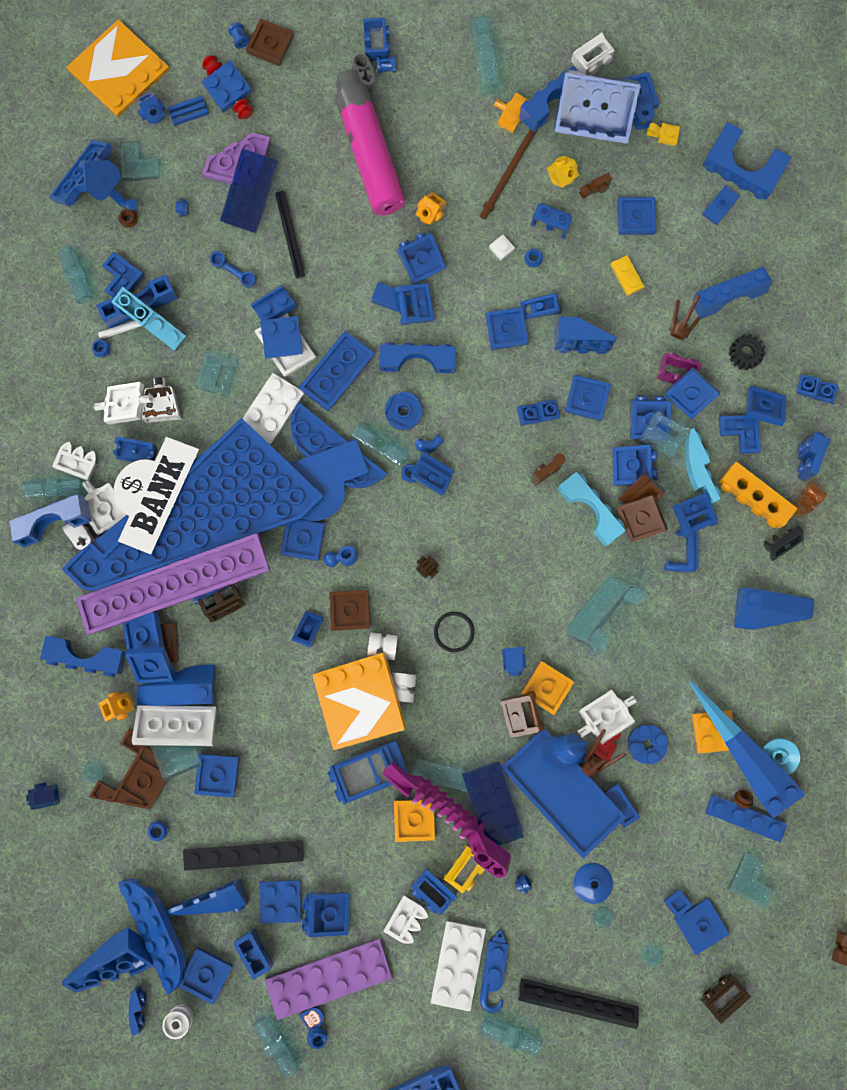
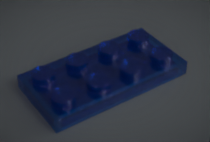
[220,148,278,234]
[462,761,524,845]

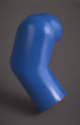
[415,435,444,453]

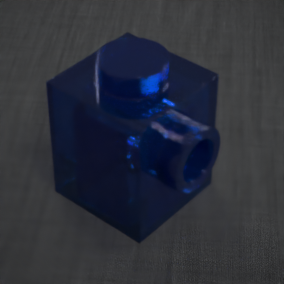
[26,782,60,810]

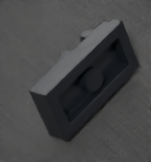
[764,526,804,561]

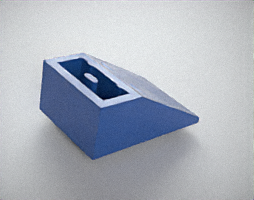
[554,317,616,354]

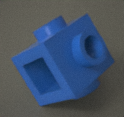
[136,91,166,124]

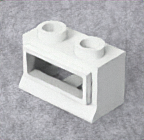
[571,33,615,75]

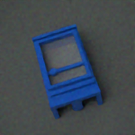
[328,740,408,805]

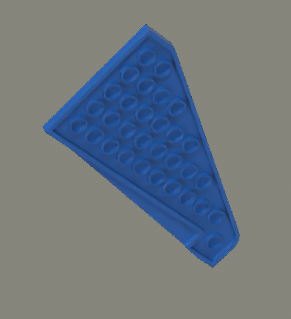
[62,418,324,591]

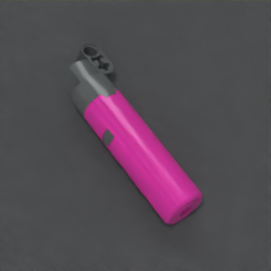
[335,54,406,216]

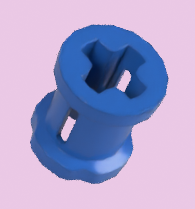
[228,22,250,49]
[376,55,396,74]

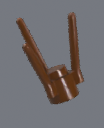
[669,294,700,340]
[581,729,627,777]

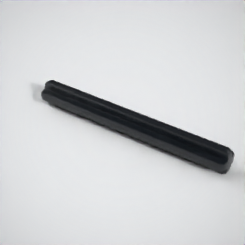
[275,191,305,278]

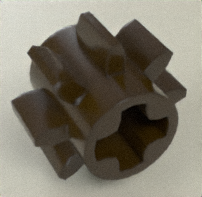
[416,555,439,579]

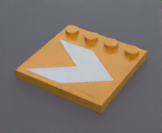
[66,19,170,117]
[312,652,407,750]

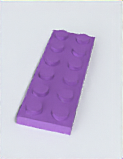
[265,938,392,1020]

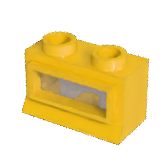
[443,844,485,893]

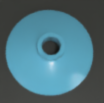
[762,738,800,775]

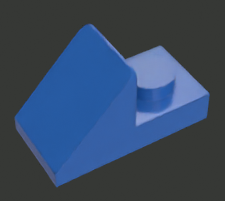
[292,611,324,647]

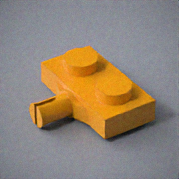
[493,92,529,133]

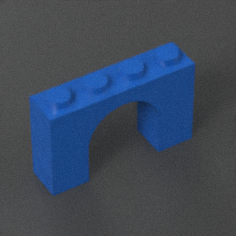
[703,122,792,200]

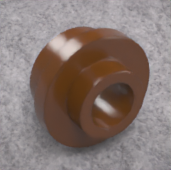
[119,209,138,228]
[734,790,754,808]

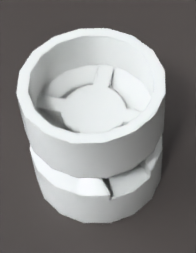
[367,632,398,661]
[392,672,417,703]
[162,1004,194,1040]

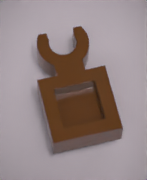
[579,173,612,199]

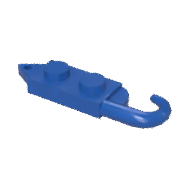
[480,929,508,1013]

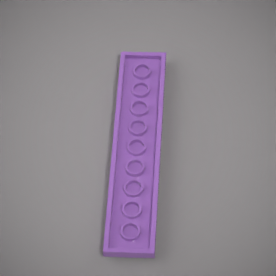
[76,533,271,635]

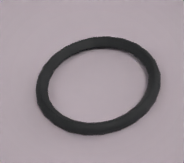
[434,612,474,652]

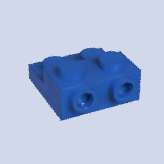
[396,232,447,284]
[630,395,672,439]
[797,432,831,481]
[613,444,658,486]
[302,892,350,937]

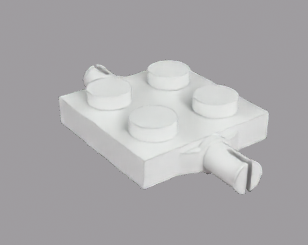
[94,382,154,424]
[82,480,126,536]
[577,690,637,744]

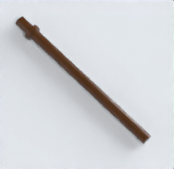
[480,129,537,220]

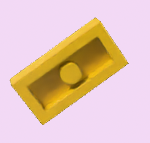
[610,255,645,296]

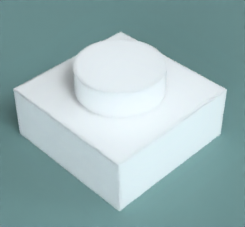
[489,235,515,261]

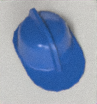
[543,734,588,767]

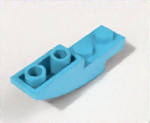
[111,287,186,351]
[685,428,721,504]

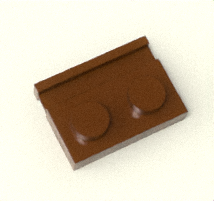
[618,472,665,503]

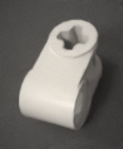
[62,524,95,550]

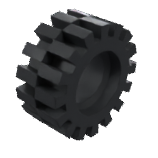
[728,334,766,370]

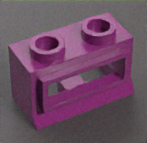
[656,353,702,384]

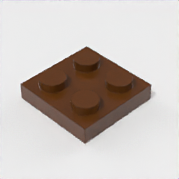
[246,18,294,66]
[617,494,668,542]
[329,590,370,631]

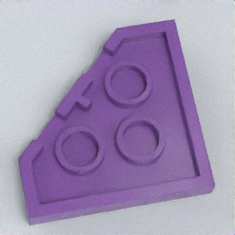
[202,133,271,190]

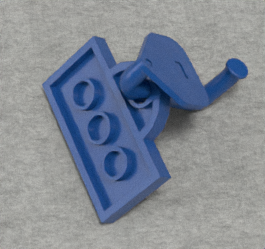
[49,140,138,210]

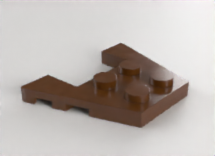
[89,728,172,809]

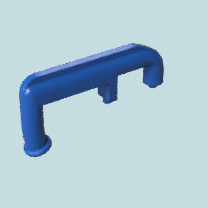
[664,518,698,572]

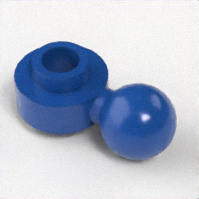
[323,546,358,567]

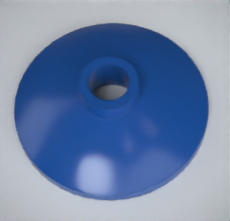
[573,863,613,904]

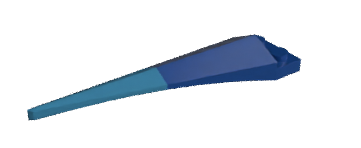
[689,681,805,818]

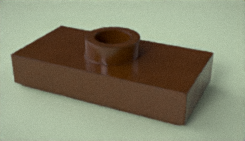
[160,623,179,663]

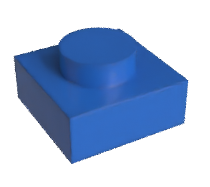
[663,888,693,918]

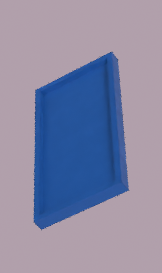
[501,729,627,859]

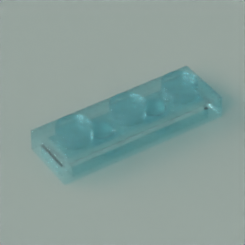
[413,757,474,793]

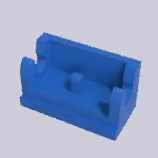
[113,437,157,462]

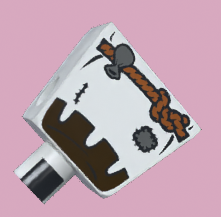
[142,377,181,423]

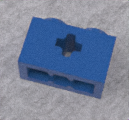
[233,928,274,980]

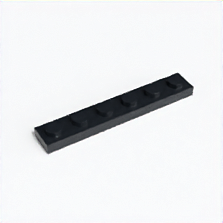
[183,840,304,871]
[518,978,639,1029]

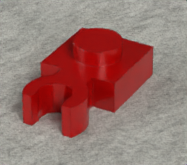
[593,732,621,763]

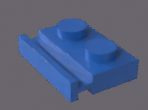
[251,285,297,320]
[410,452,455,496]

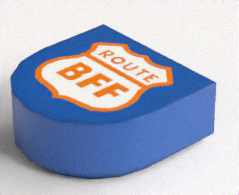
[299,1006,324,1032]

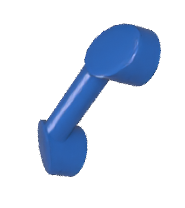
[210,251,256,288]

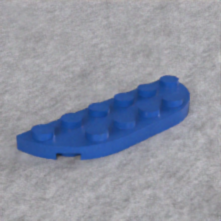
[291,402,387,488]
[118,878,186,995]

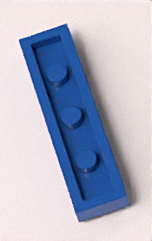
[705,795,787,843]

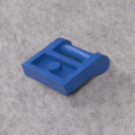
[395,283,435,325]
[672,492,718,538]

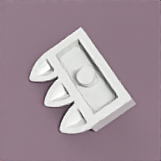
[52,442,97,481]
[383,895,428,944]

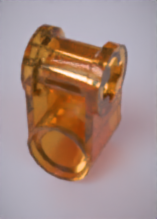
[792,481,827,517]

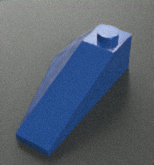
[734,588,814,630]
[137,664,216,706]
[165,879,248,916]
[62,928,154,993]

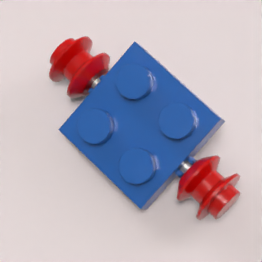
[201,55,253,120]

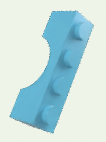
[557,472,626,547]

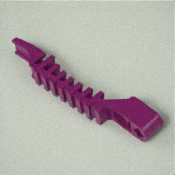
[382,761,512,878]

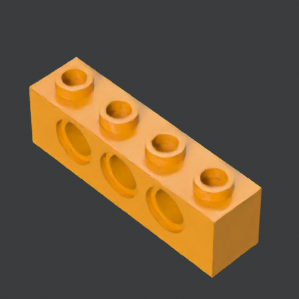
[718,462,798,529]

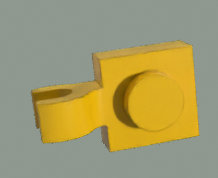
[646,123,680,146]

